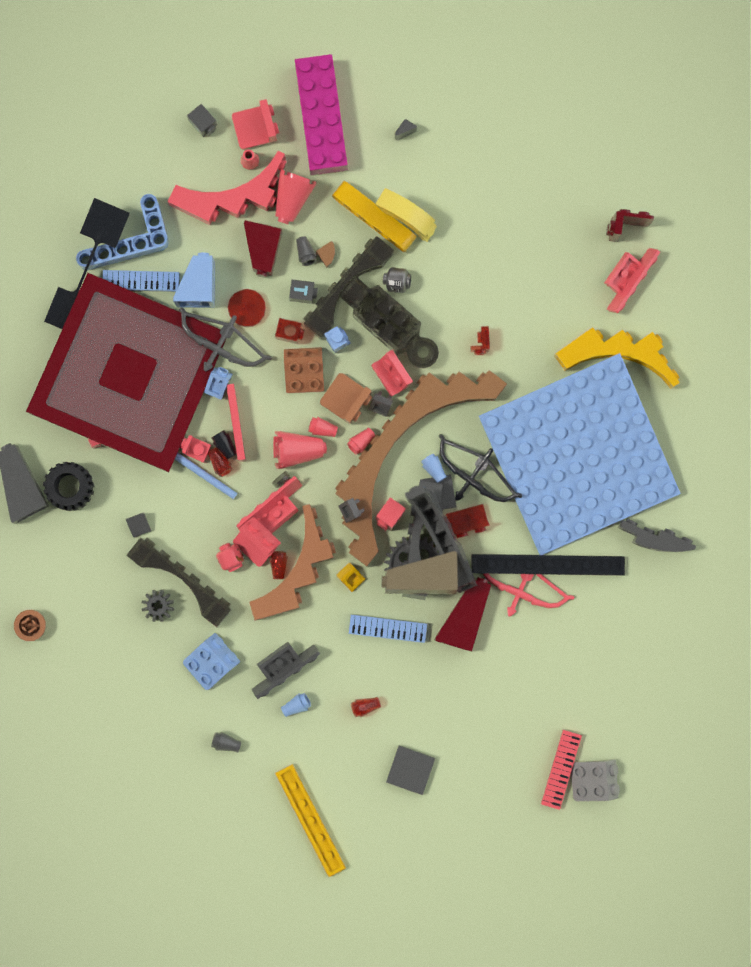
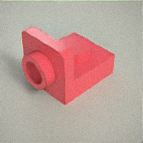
[180,435,212,463]

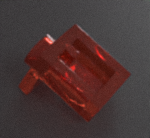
[470,326,490,355]

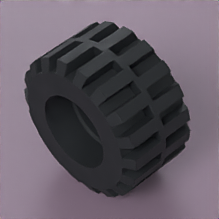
[43,462,94,511]

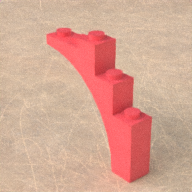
[167,151,287,225]

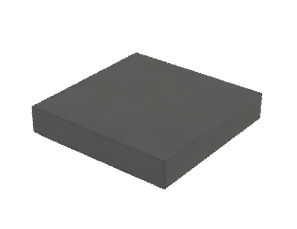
[386,745,435,795]

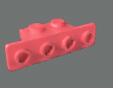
[604,248,660,313]
[236,476,302,534]

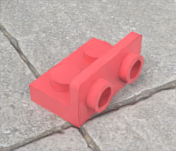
[371,350,413,396]

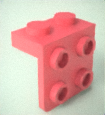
[232,99,279,150]
[233,517,281,567]

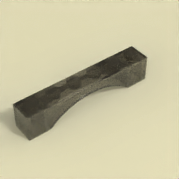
[303,236,394,341]
[126,537,232,628]

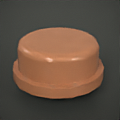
[14,610,46,641]

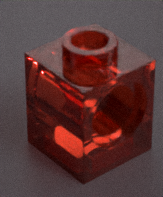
[275,318,305,344]

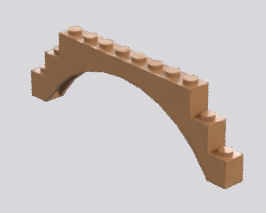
[335,370,507,567]

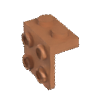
[320,373,373,424]

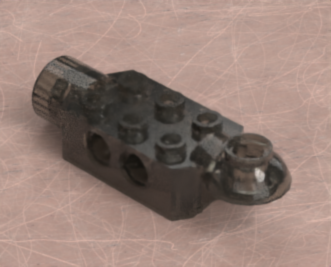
[340,277,439,368]

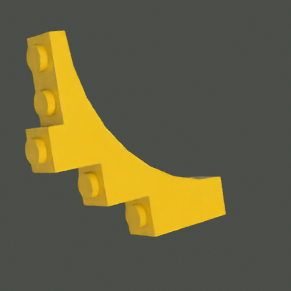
[554,327,680,389]

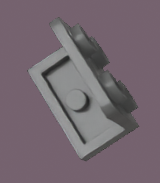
[571,759,620,801]

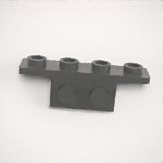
[252,642,320,699]

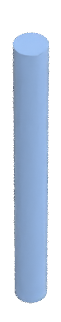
[175,453,238,500]

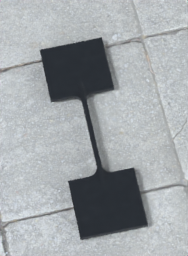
[44,198,130,329]

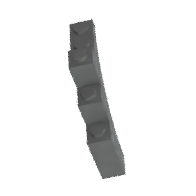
[405,485,477,593]

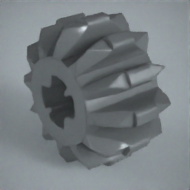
[142,590,174,622]

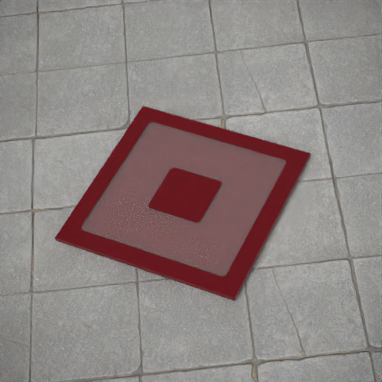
[26,272,227,473]

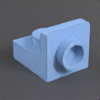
[204,367,233,400]

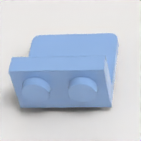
[183,633,240,690]

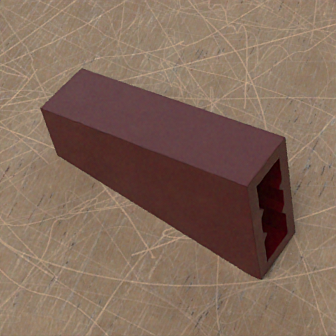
[434,577,491,652]

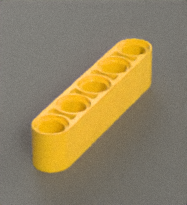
[332,181,417,252]

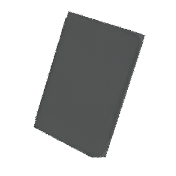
[395,119,417,140]
[126,512,151,538]

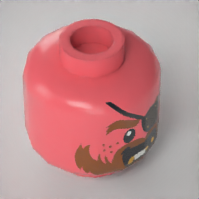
[216,542,244,572]

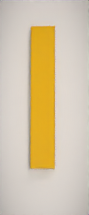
[275,764,346,877]

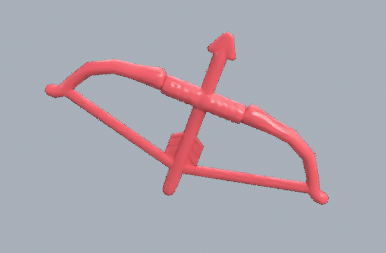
[483,574,575,617]

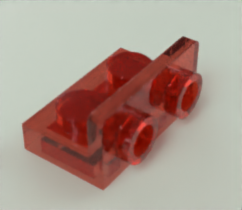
[446,504,490,539]

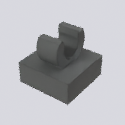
[369,391,393,417]
[338,498,365,523]

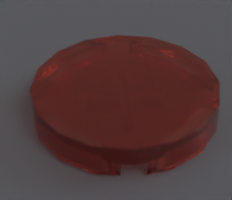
[228,289,266,327]

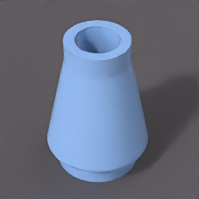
[421,453,447,483]
[281,693,311,717]

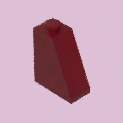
[244,220,283,278]

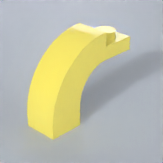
[375,188,437,242]

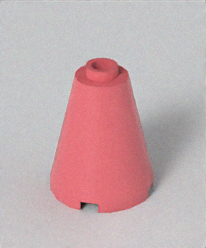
[275,169,317,224]
[273,431,327,469]

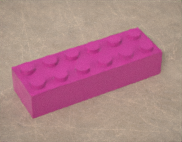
[295,54,348,176]

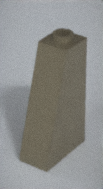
[382,552,458,594]

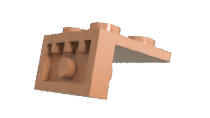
[284,347,324,393]

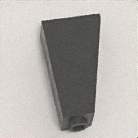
[0,443,49,524]

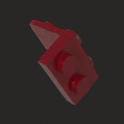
[606,209,654,242]

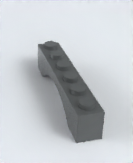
[402,481,443,600]

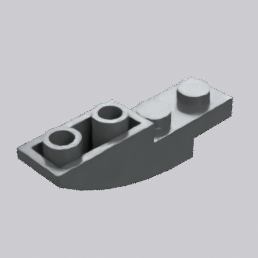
[618,519,696,552]

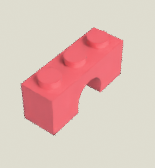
[376,497,406,531]

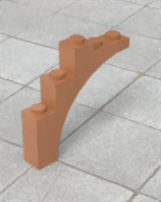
[249,504,336,621]

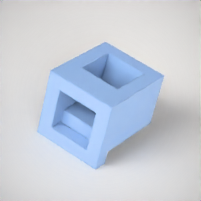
[324,326,351,353]

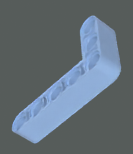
[76,194,169,270]

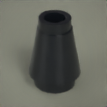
[212,430,237,460]

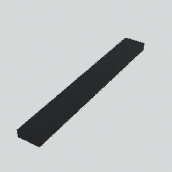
[471,554,625,576]

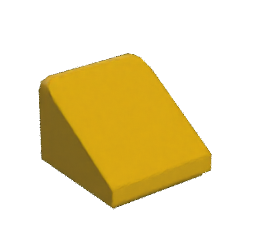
[336,563,365,592]

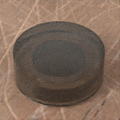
[272,471,290,488]

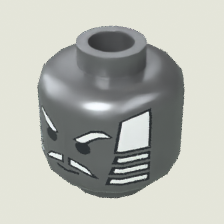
[383,267,411,293]

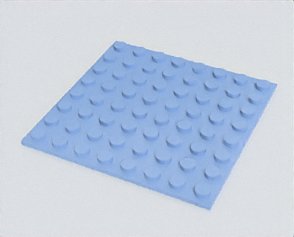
[479,353,681,555]

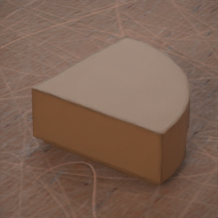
[316,241,335,268]

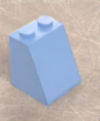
[173,252,215,308]

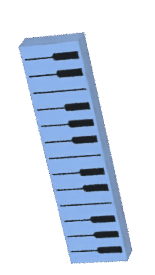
[103,270,180,292]
[349,615,427,643]

